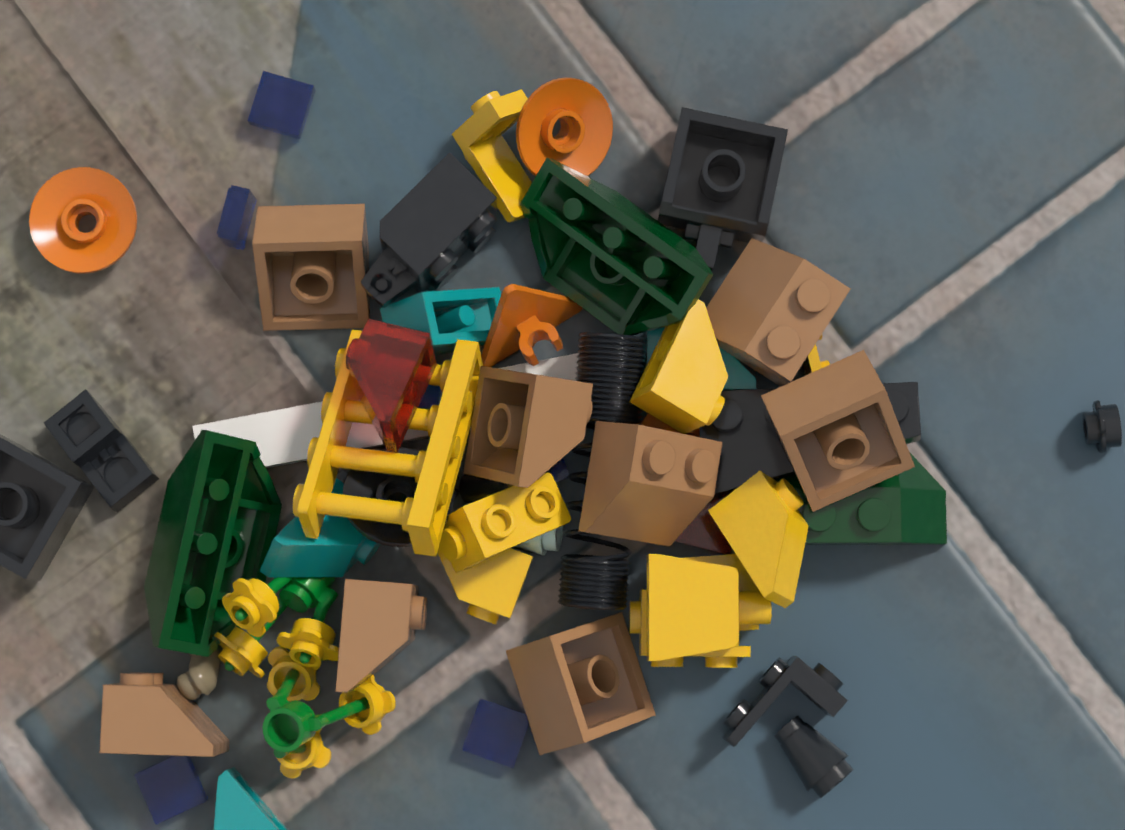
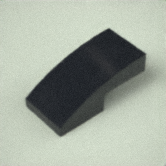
[44,389,159,513]

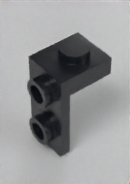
[722,656,848,747]

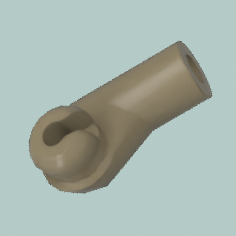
[177,649,221,700]

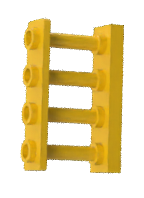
[293,330,483,557]

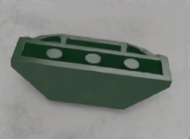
[520,158,714,336]
[144,430,282,657]
[775,453,947,545]

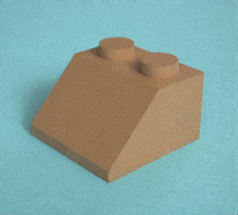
[252,204,370,331]
[706,238,851,387]
[761,350,915,512]
[463,366,593,488]
[579,421,722,547]
[335,579,428,693]
[506,612,656,755]
[100,672,229,757]

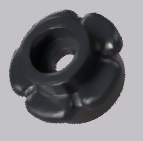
[1083,400,1122,453]

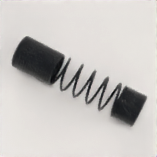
[558,332,648,610]

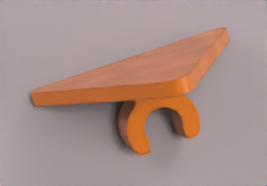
[481,284,582,367]

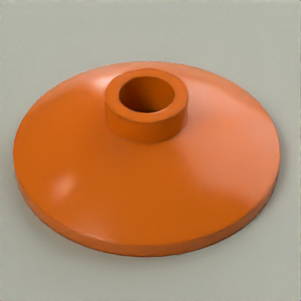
[516,77,613,176]
[29,167,137,274]

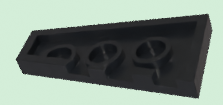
[700,382,921,501]

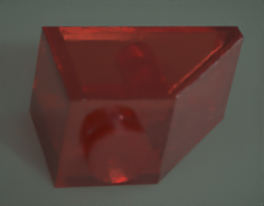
[346,319,437,453]

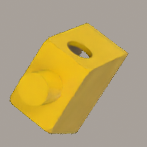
[646,554,772,661]

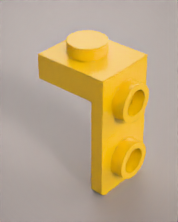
[452,89,532,223]
[439,472,571,573]
[629,590,751,668]

